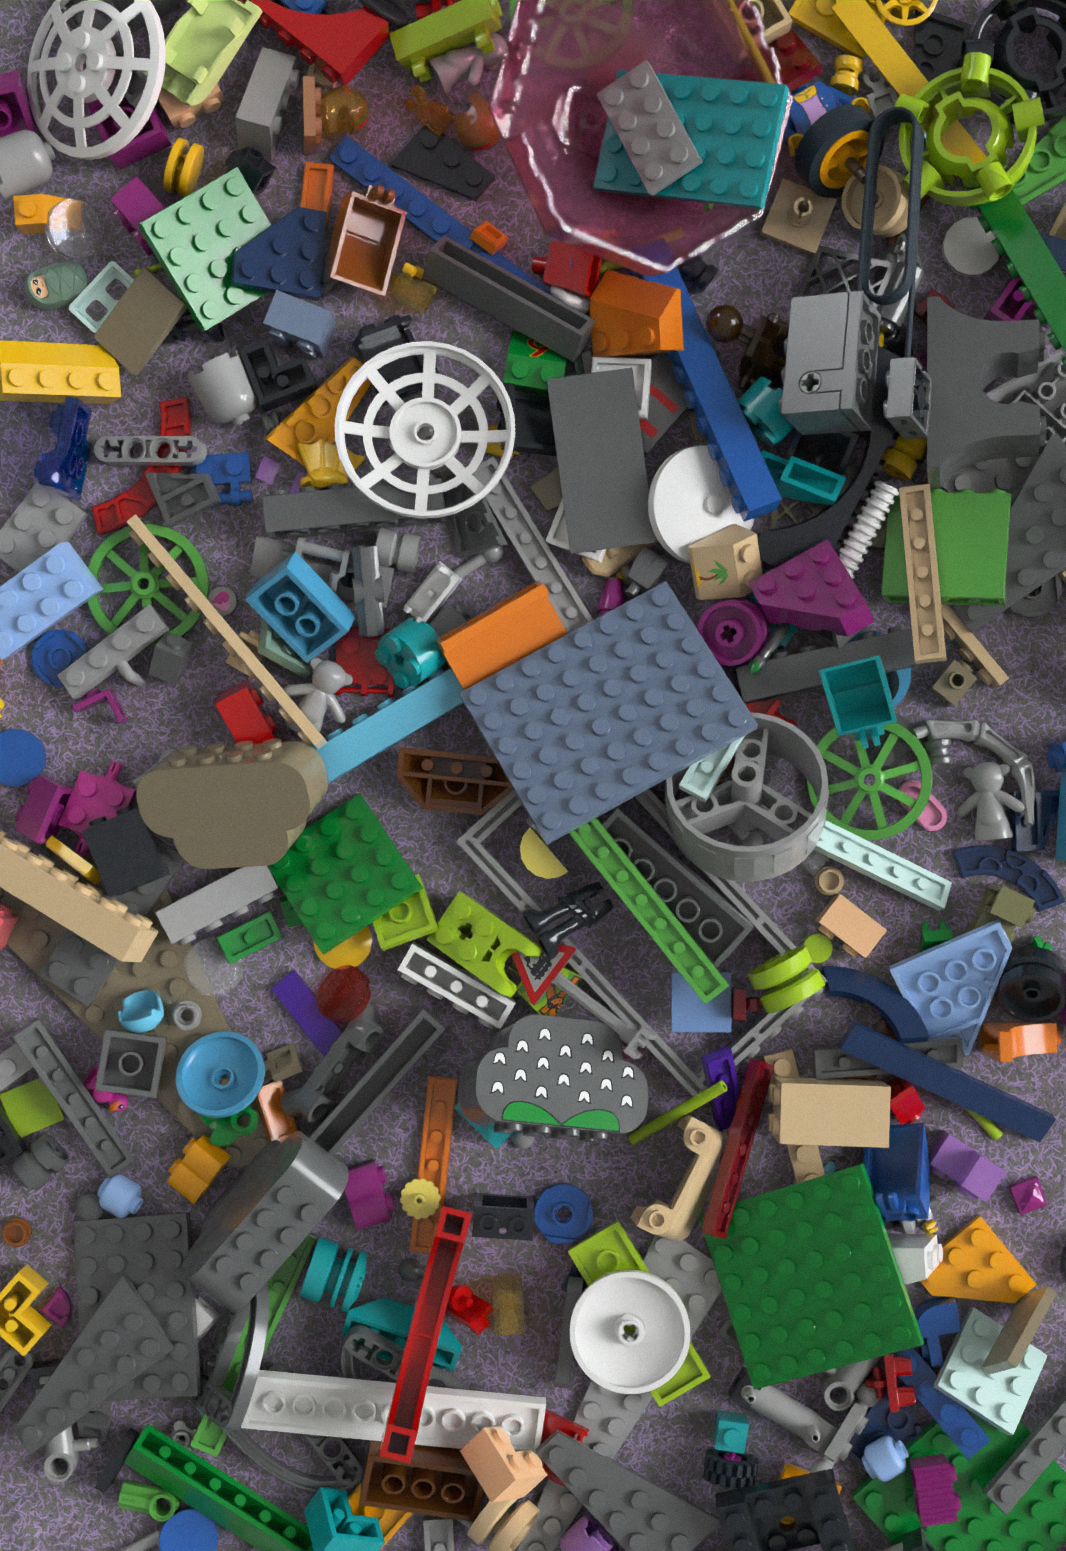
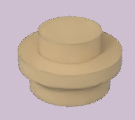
[814,866,844,895]

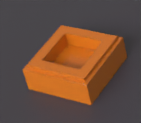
[469,221,509,255]

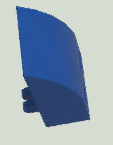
[863,1123,930,1223]

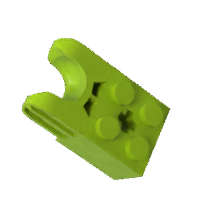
[426,891,543,998]

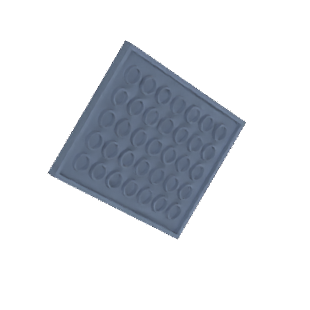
[459,581,758,845]

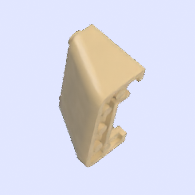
[630,1114,728,1241]

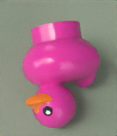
[83,1066,128,1112]

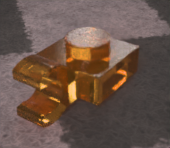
[404,85,457,136]

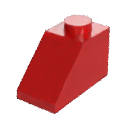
[887,1076,926,1125]

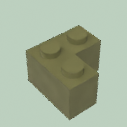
[967,883,1035,945]

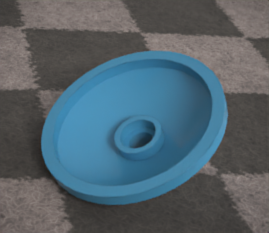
[176,1031,265,1118]

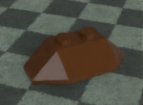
[396,747,514,815]

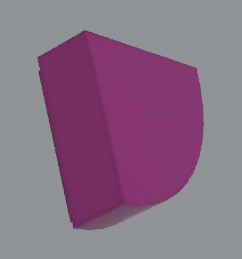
[40,1286,71,1329]

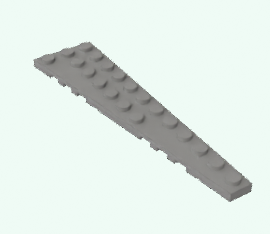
[516,1235,722,1551]

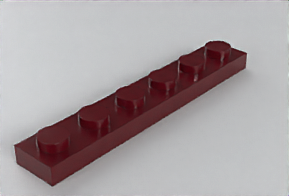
[702,1058,774,1239]

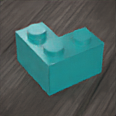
[304,1487,385,1551]

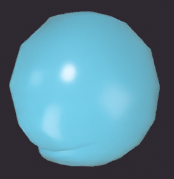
[118,990,164,1034]

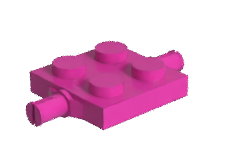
[58,760,136,857]

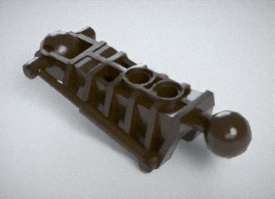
[706,304,867,441]

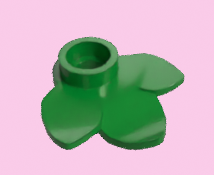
[200,1106,258,1146]

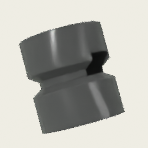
[12,1134,70,1191]

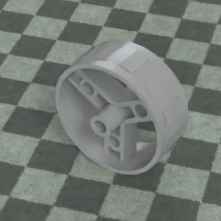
[665,713,829,882]

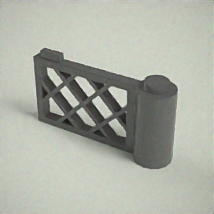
[796,245,924,333]

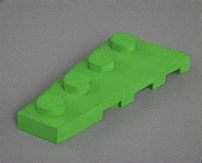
[1012,115,1066,206]

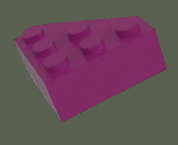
[748,539,875,637]

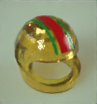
[321,85,369,141]

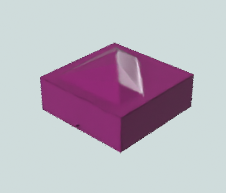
[1008,1176,1048,1215]

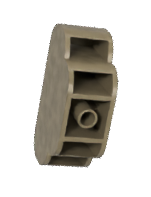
[136,739,328,869]

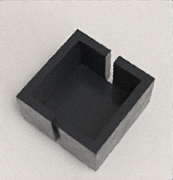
[786,430,862,476]

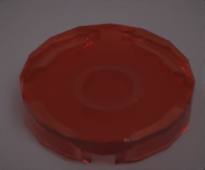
[316,965,371,1024]

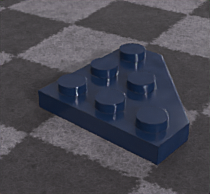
[231,207,327,301]
[848,1381,922,1468]

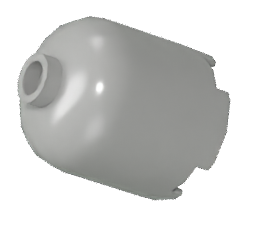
[0,130,56,202]
[186,350,259,426]

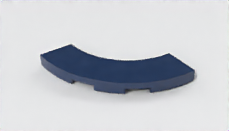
[951,845,1066,912]
[821,966,929,1044]

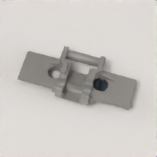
[250,535,394,608]

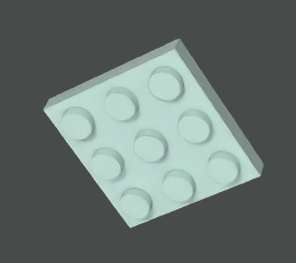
[933,1307,1048,1435]

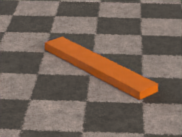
[409,1075,458,1254]

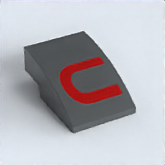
[639,353,689,456]

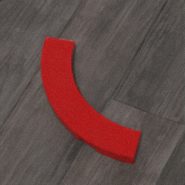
[91,396,191,536]

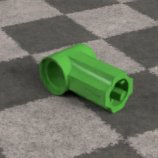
[118,1480,181,1521]

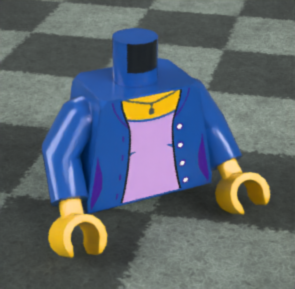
[779,81,871,157]

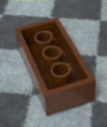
[359,1440,484,1522]

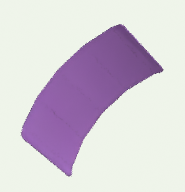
[255,456,307,493]

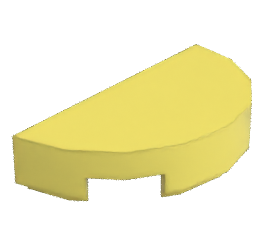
[520,827,568,879]

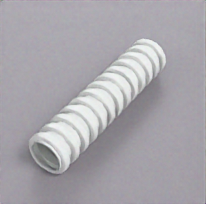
[838,480,899,579]

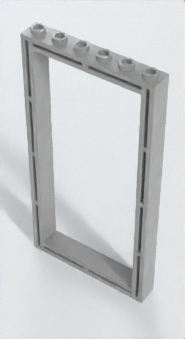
[456,789,827,1096]

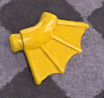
[298,438,365,490]

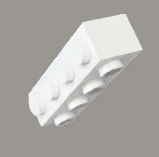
[397,941,516,1029]

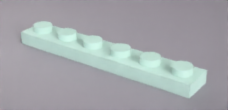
[809,812,952,911]

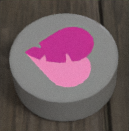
[207,587,238,617]

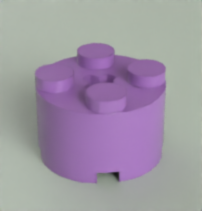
[560,1512,626,1551]

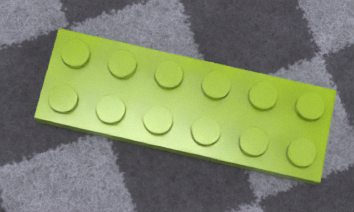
[568,1219,711,1407]

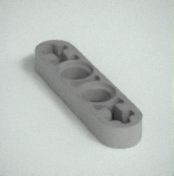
[94,436,207,466]

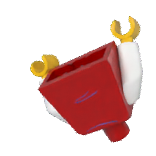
[532,228,618,317]

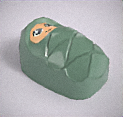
[23,261,90,311]

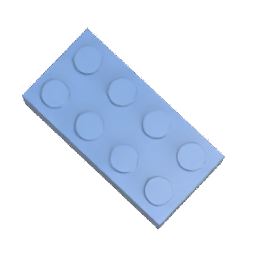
[0,541,104,660]

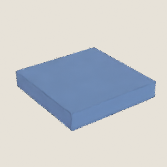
[671,972,731,1032]

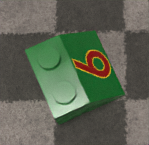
[503,331,567,397]

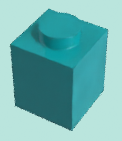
[712,1410,749,1454]

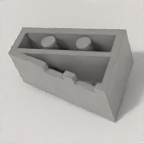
[235,47,300,162]

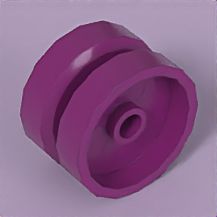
[698,597,770,666]

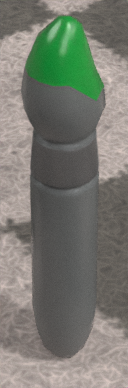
[749,622,790,674]

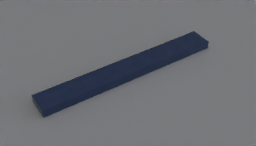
[838,1021,1056,1143]

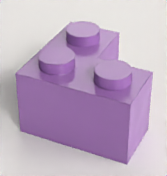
[928,1130,1006,1202]

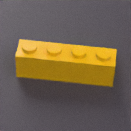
[0,340,121,404]

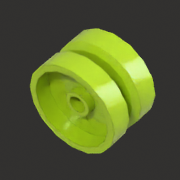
[747,945,826,1014]

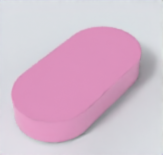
[898,780,947,831]

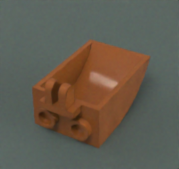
[329,184,407,297]

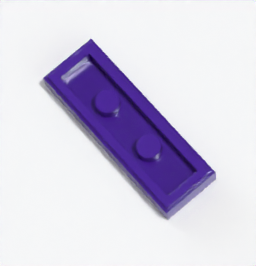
[271,970,343,1057]
[701,1046,741,1132]

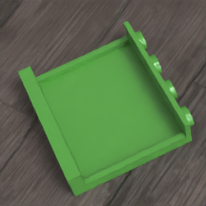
[882,489,1012,606]

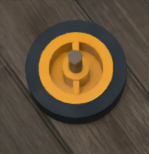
[795,104,885,198]

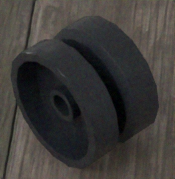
[999,946,1065,1022]

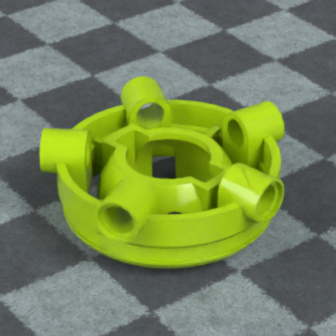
[894,52,1045,206]

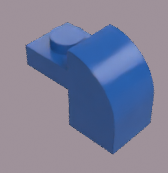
[914,1297,961,1367]

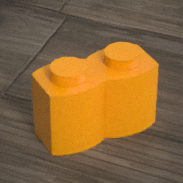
[167,1134,231,1204]

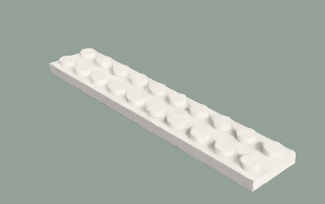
[241,1370,546,1455]

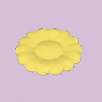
[400,1178,441,1219]

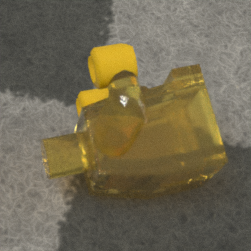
[388,263,439,313]

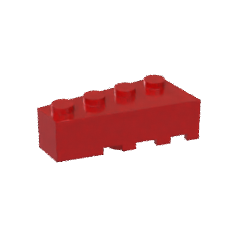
[215,679,286,744]

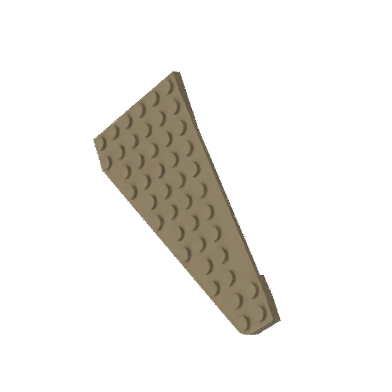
[0,848,268,1168]

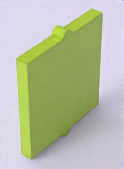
[0,1078,65,1138]

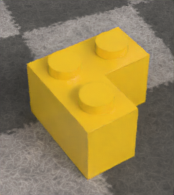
[0,1264,52,1356]

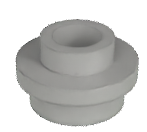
[172,1000,202,1030]

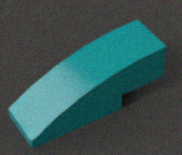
[761,450,846,504]

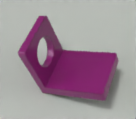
[72,689,128,724]

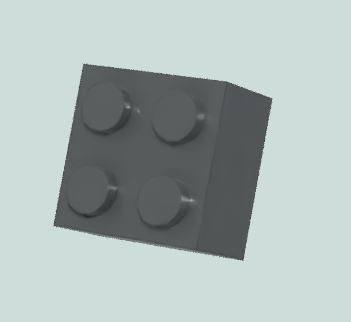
[95,1029,167,1098]

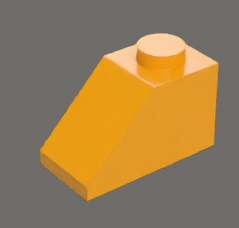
[13,194,82,235]

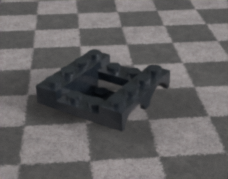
[715,1468,855,1551]

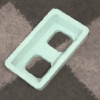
[69,261,134,333]

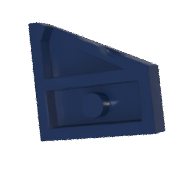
[1009,790,1060,851]

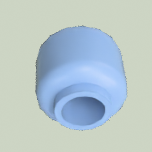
[97,1174,143,1218]
[862,1436,909,1482]

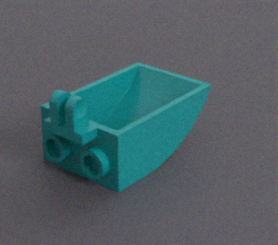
[818,654,897,749]

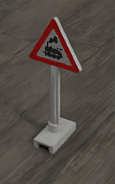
[511,941,657,1059]

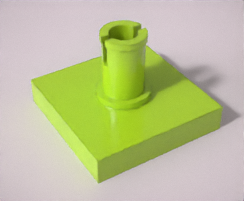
[372,874,439,951]

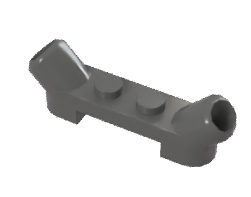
[281,1001,384,1124]

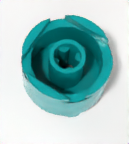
[738,377,794,446]
[375,617,445,688]

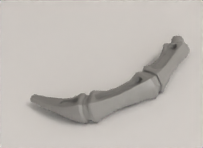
[911,718,1035,826]

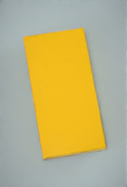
[45,835,102,885]

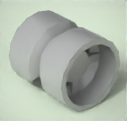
[376,527,422,573]

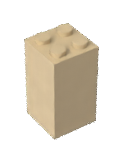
[767,1076,891,1148]

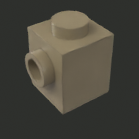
[927,660,977,707]

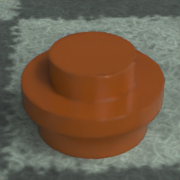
[2,1217,32,1247]

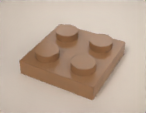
[302,76,322,155]

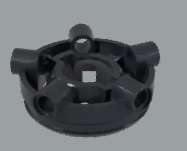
[961,0,1066,124]

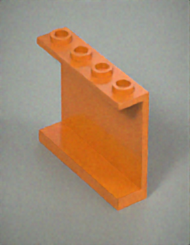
[436,581,567,690]

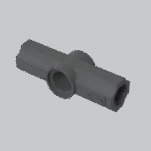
[351,545,385,637]

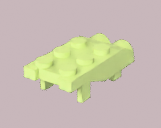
[146,0,263,108]

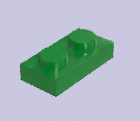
[215,911,283,964]

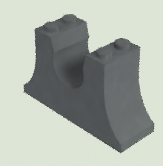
[927,296,1046,489]

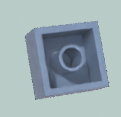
[263,290,337,359]

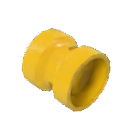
[830,55,864,96]

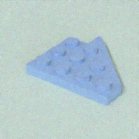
[889,919,1012,1056]

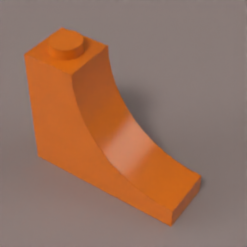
[979,1020,1061,1062]

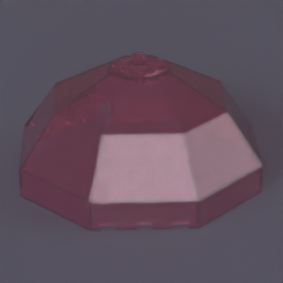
[489,0,793,276]

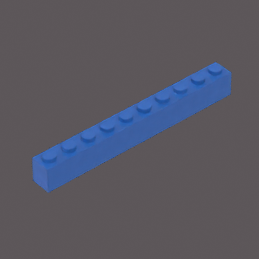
[627,240,782,522]

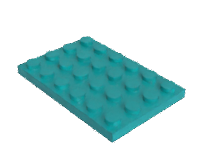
[593,70,789,210]

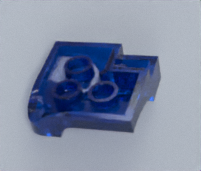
[34,396,92,501]

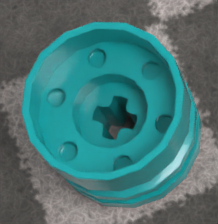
[300,1236,368,1313]

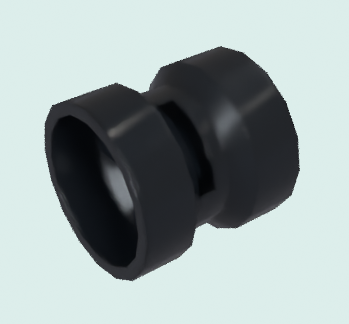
[679,252,719,293]

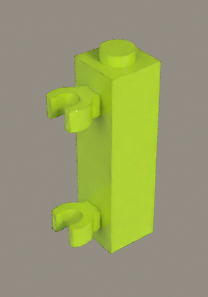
[389,0,502,83]

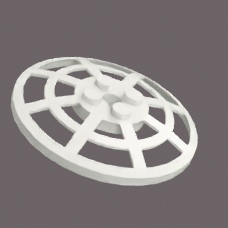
[27,0,166,160]
[334,341,515,518]

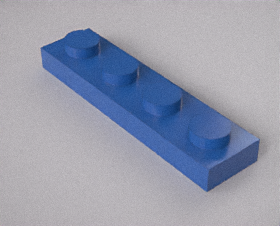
[895,1348,991,1460]

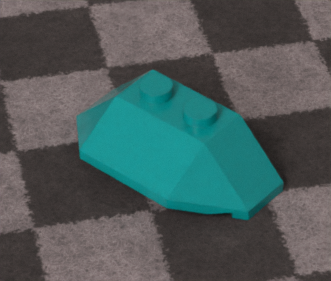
[341,1298,462,1371]

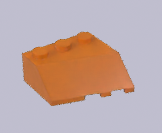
[589,270,684,358]

